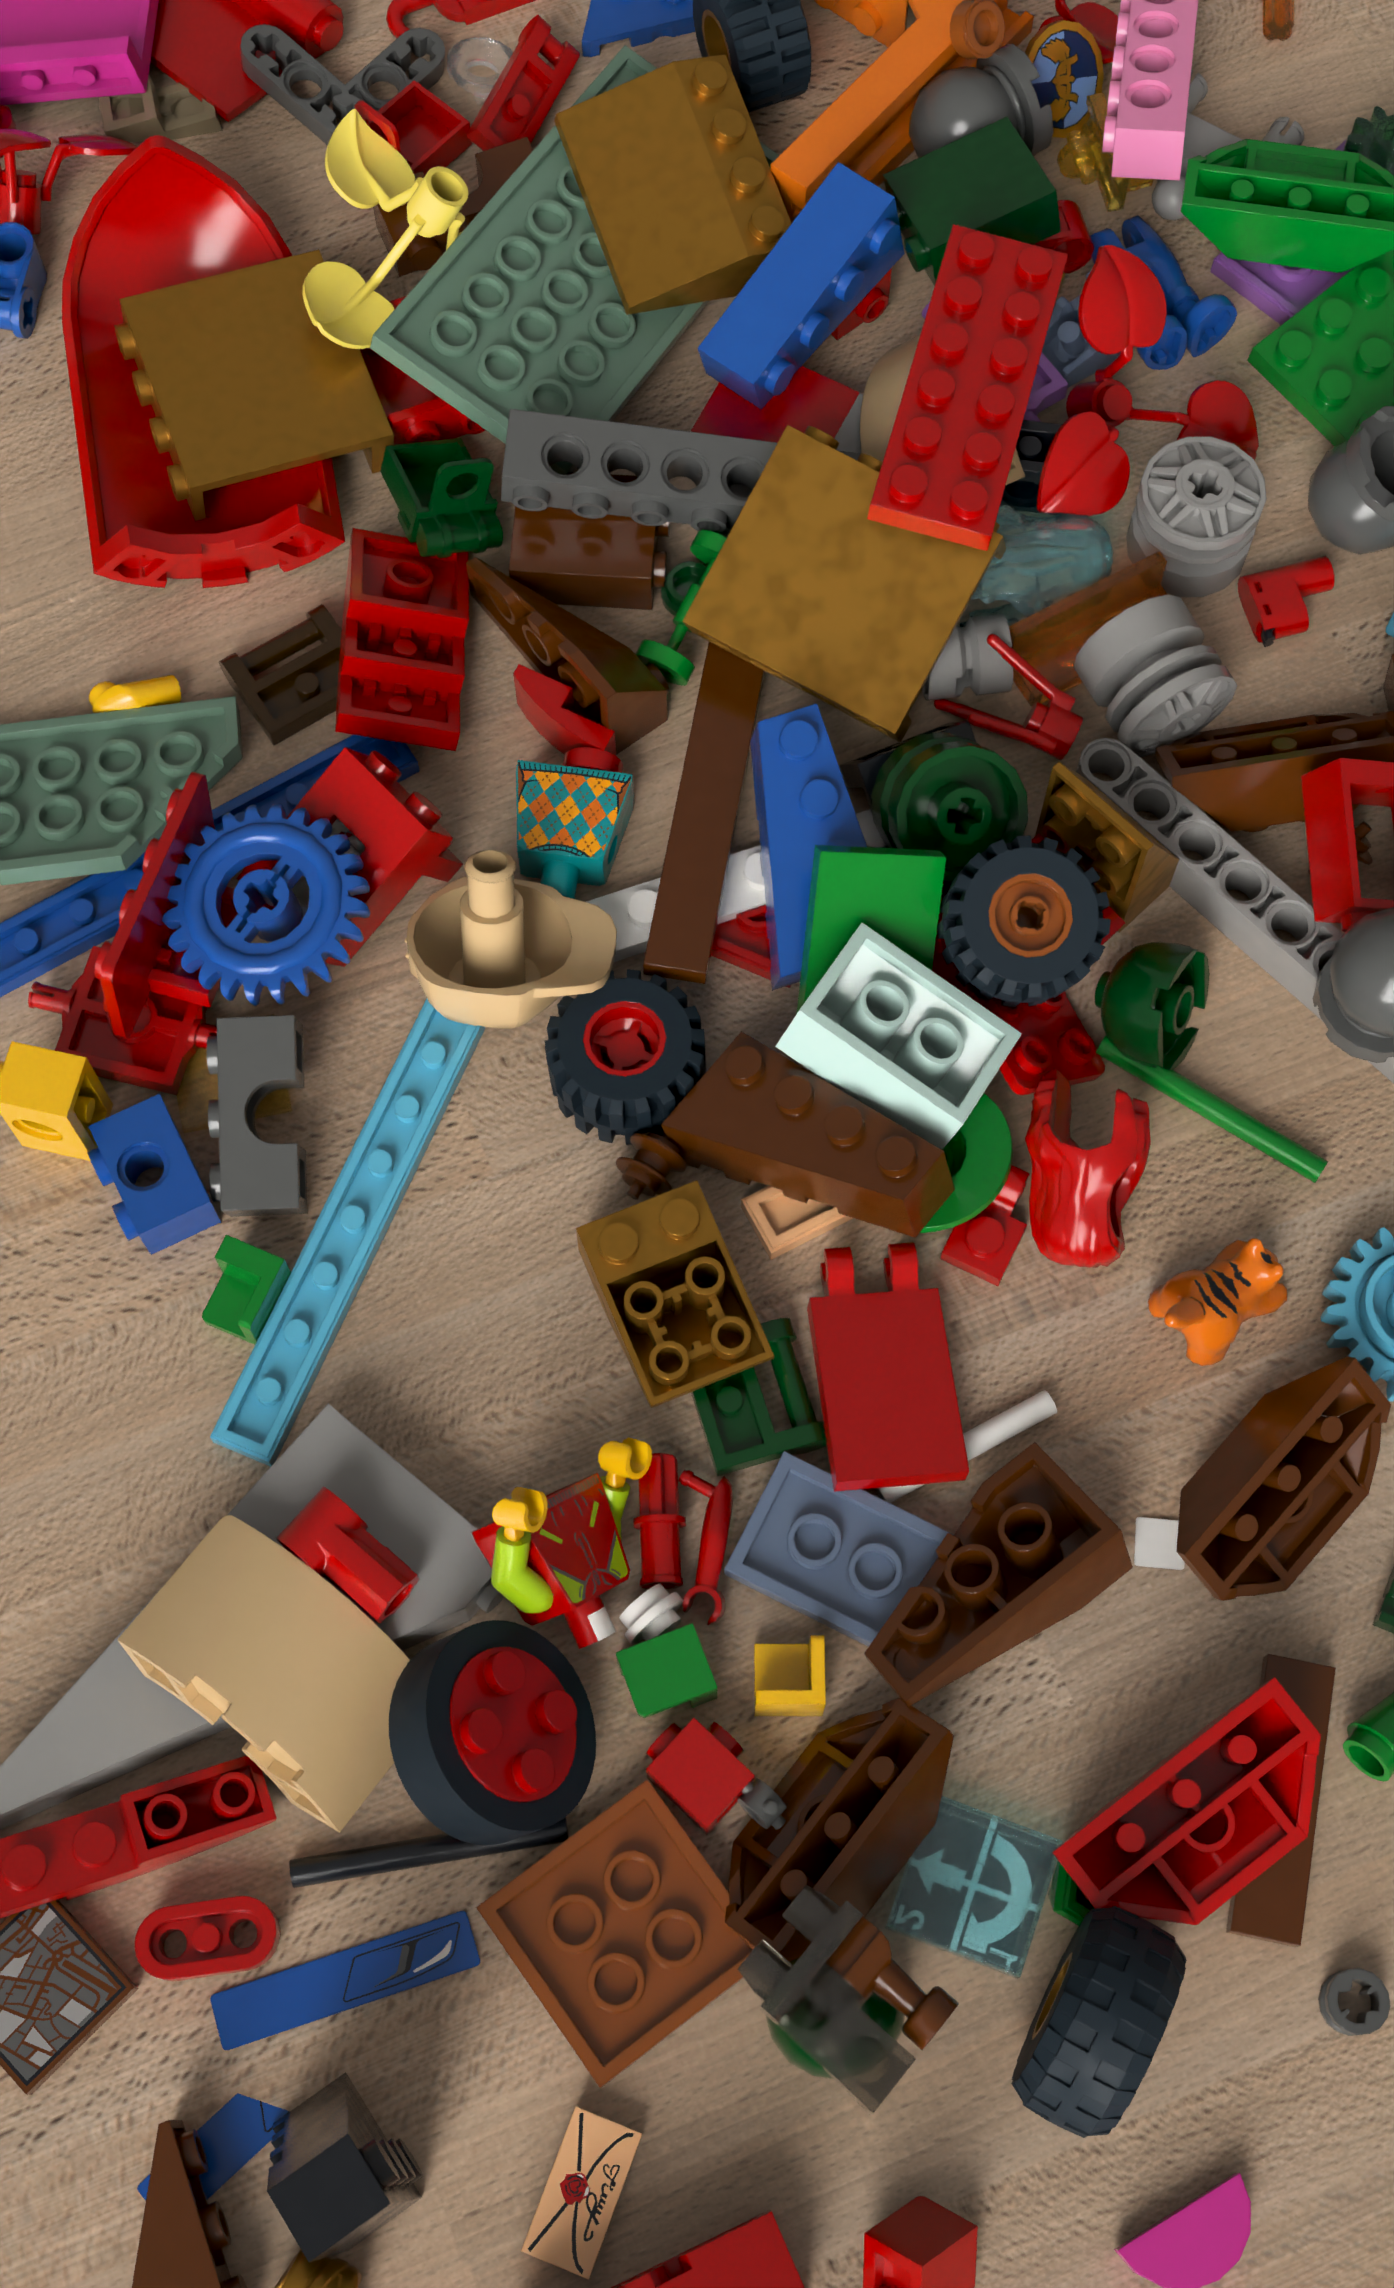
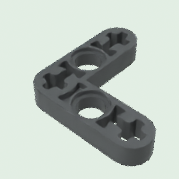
[240,24,445,145]

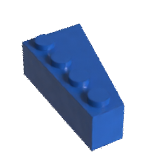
[697,162,905,409]
[750,704,867,991]

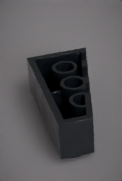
[267,2072,423,2262]

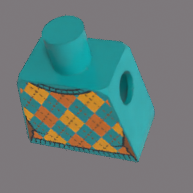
[516,760,634,899]

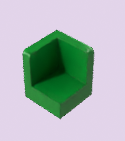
[202,1235,291,1345]
[615,1623,717,1718]

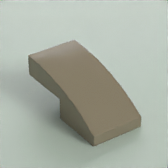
[98,76,223,142]

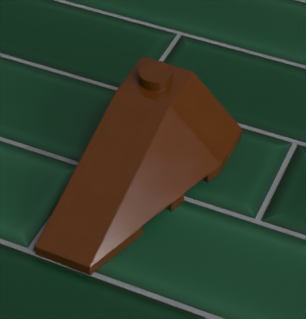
[466,557,669,755]
[864,1442,1133,1707]

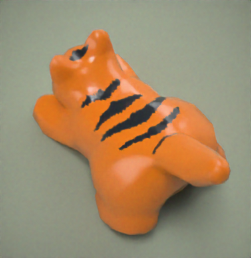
[1148,1238,1287,1366]

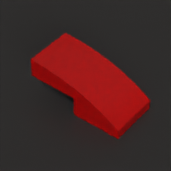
[513,664,616,755]

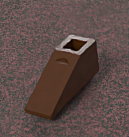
[132,2120,247,2288]

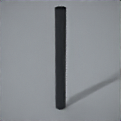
[289,1817,569,1888]

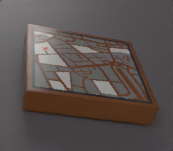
[0,1900,139,2095]

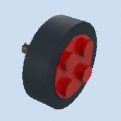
[389,1620,596,1845]

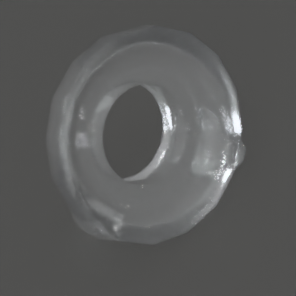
[447,37,513,105]

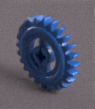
[162,803,371,1006]

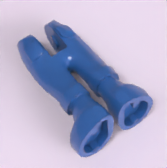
[1090,215,1237,370]

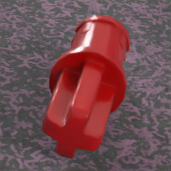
[633,1453,686,1589]

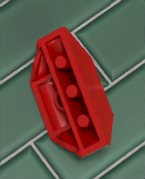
[1052,1677,1321,1925]

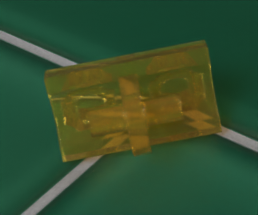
[1057,93,1153,212]

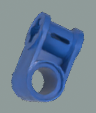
[0,222,47,339]

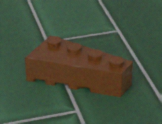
[661,1031,955,1238]

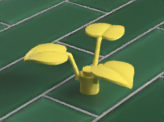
[302,109,468,349]

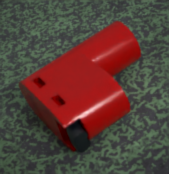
[1238,556,1335,647]

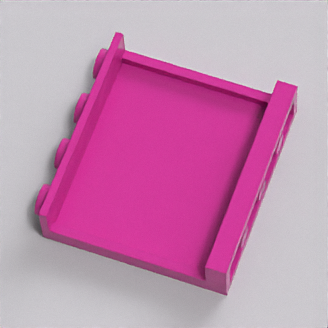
[0,0,159,105]

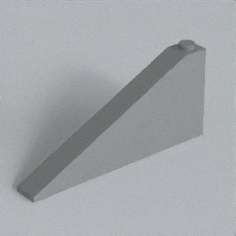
[0,1404,504,1830]

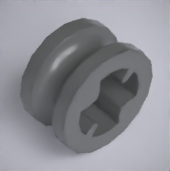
[1318,1968,1390,2036]

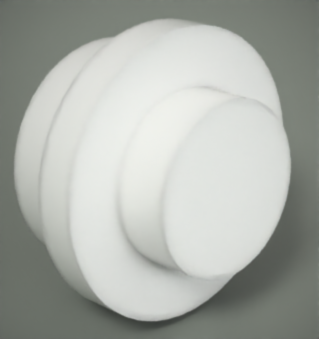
[619,1583,683,1645]

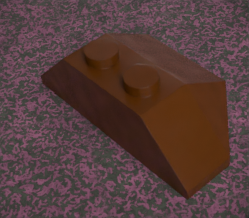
[1155,711,1394,832]
[1176,1356,1391,1601]
[725,1697,954,1966]

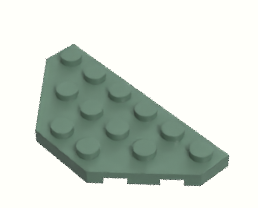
[0,696,243,886]

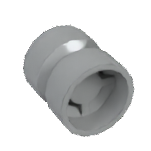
[922,614,1013,701]

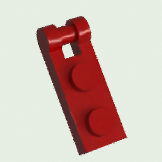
[466,15,580,151]

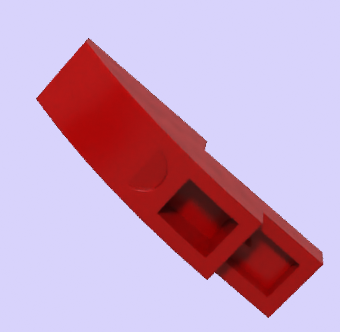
[0,1755,277,1918]

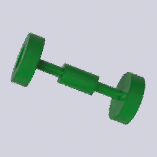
[635,530,727,686]

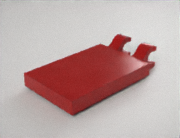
[807,1242,969,1492]

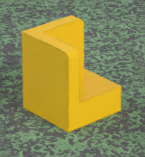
[754,1635,826,1716]

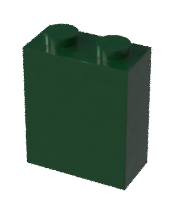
[883,117,1061,286]

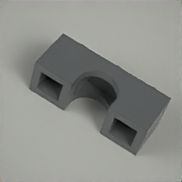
[206,1015,308,1217]

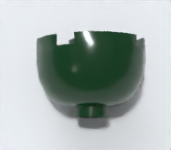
[1095,942,1210,1070]

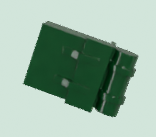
[380,438,503,558]

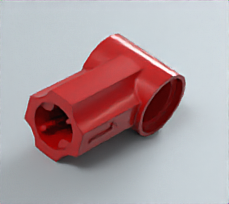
[276,1486,420,1624]

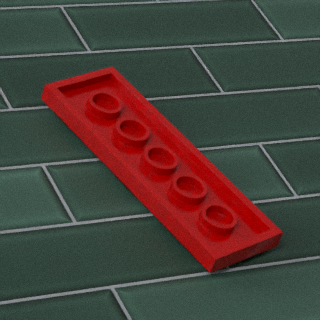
[867,224,1068,551]

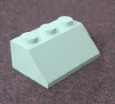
[775,923,1022,1150]

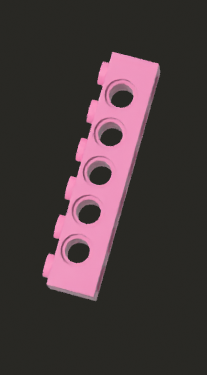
[1102,0,1198,181]

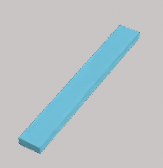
[210,999,486,1467]

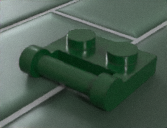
[691,1318,827,1477]

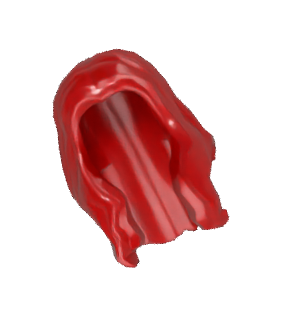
[1025,1068,1151,1268]

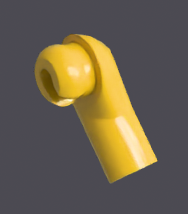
[89,675,181,713]

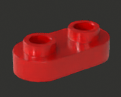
[135,1896,280,1981]

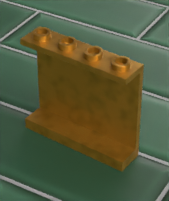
[114,249,394,521]
[682,425,1006,743]

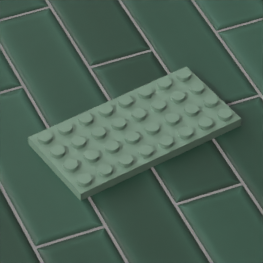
[370,45,779,475]

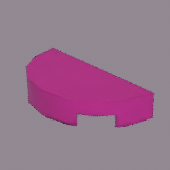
[1114,2173,1251,2288]

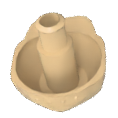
[404,850,617,1029]

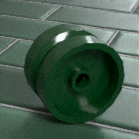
[871,732,1028,882]

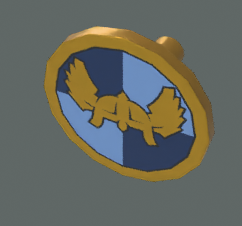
[1025,20,1104,138]

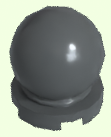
[909,44,1053,158]
[1308,406,1394,555]
[1313,907,1394,1063]

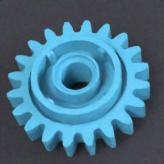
[1320,1227,1394,1402]

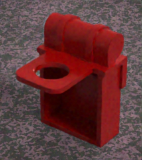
[355,80,472,176]

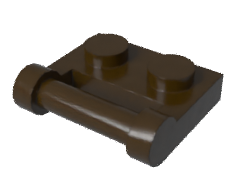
[219,604,342,746]

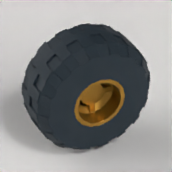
[1011,1906,1187,2138]

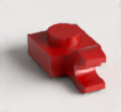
[940,1165,1030,1286]

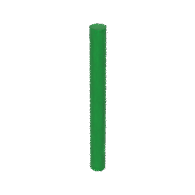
[1096,1036,1329,1183]

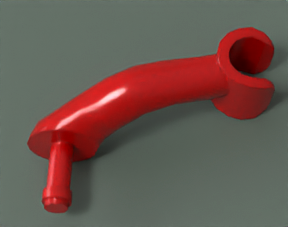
[678,1469,733,1625]

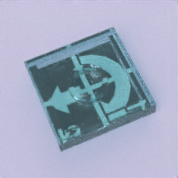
[885,1796,1063,1979]

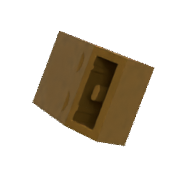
[1035,762,1179,933]
[576,1180,774,1408]

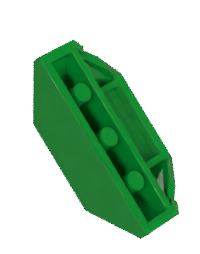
[1181,139,1394,273]

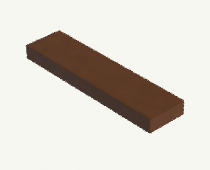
[1226,1654,1336,1947]

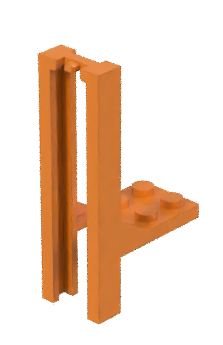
[771,0,1034,223]

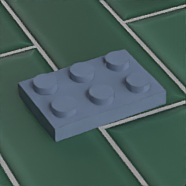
[724,1451,954,1647]

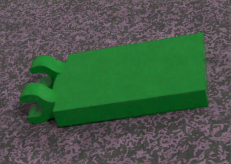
[796,845,946,1076]

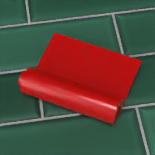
[151,0,344,122]

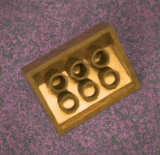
[554,54,791,315]

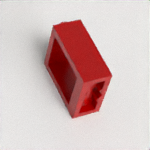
[1301,758,1394,932]

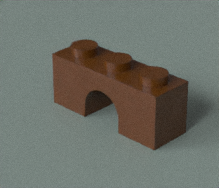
[373,137,533,277]

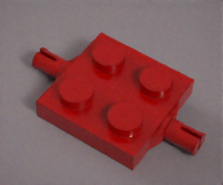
[28,946,217,1096]

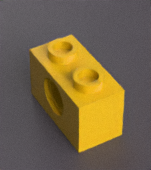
[0,1041,113,1161]

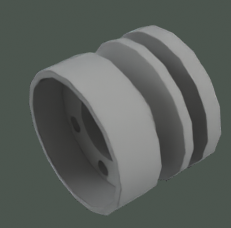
[1126,437,1267,597]
[1073,595,1237,757]

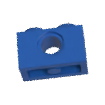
[87,1093,221,1255]

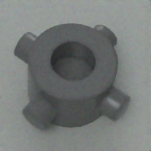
[737,1778,787,1830]

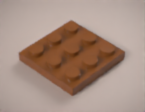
[476,1779,768,2088]

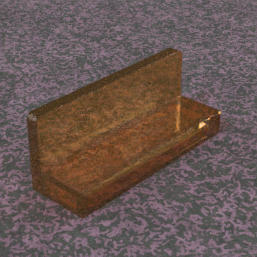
[1009,551,1168,707]

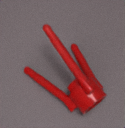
[934,634,1083,761]

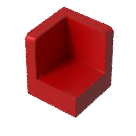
[863,2196,978,2288]

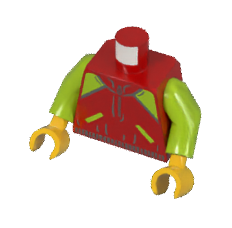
[471,1437,652,1649]

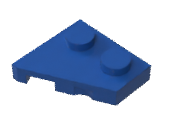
[582,0,695,57]

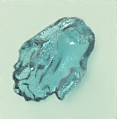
[960,505,1114,631]

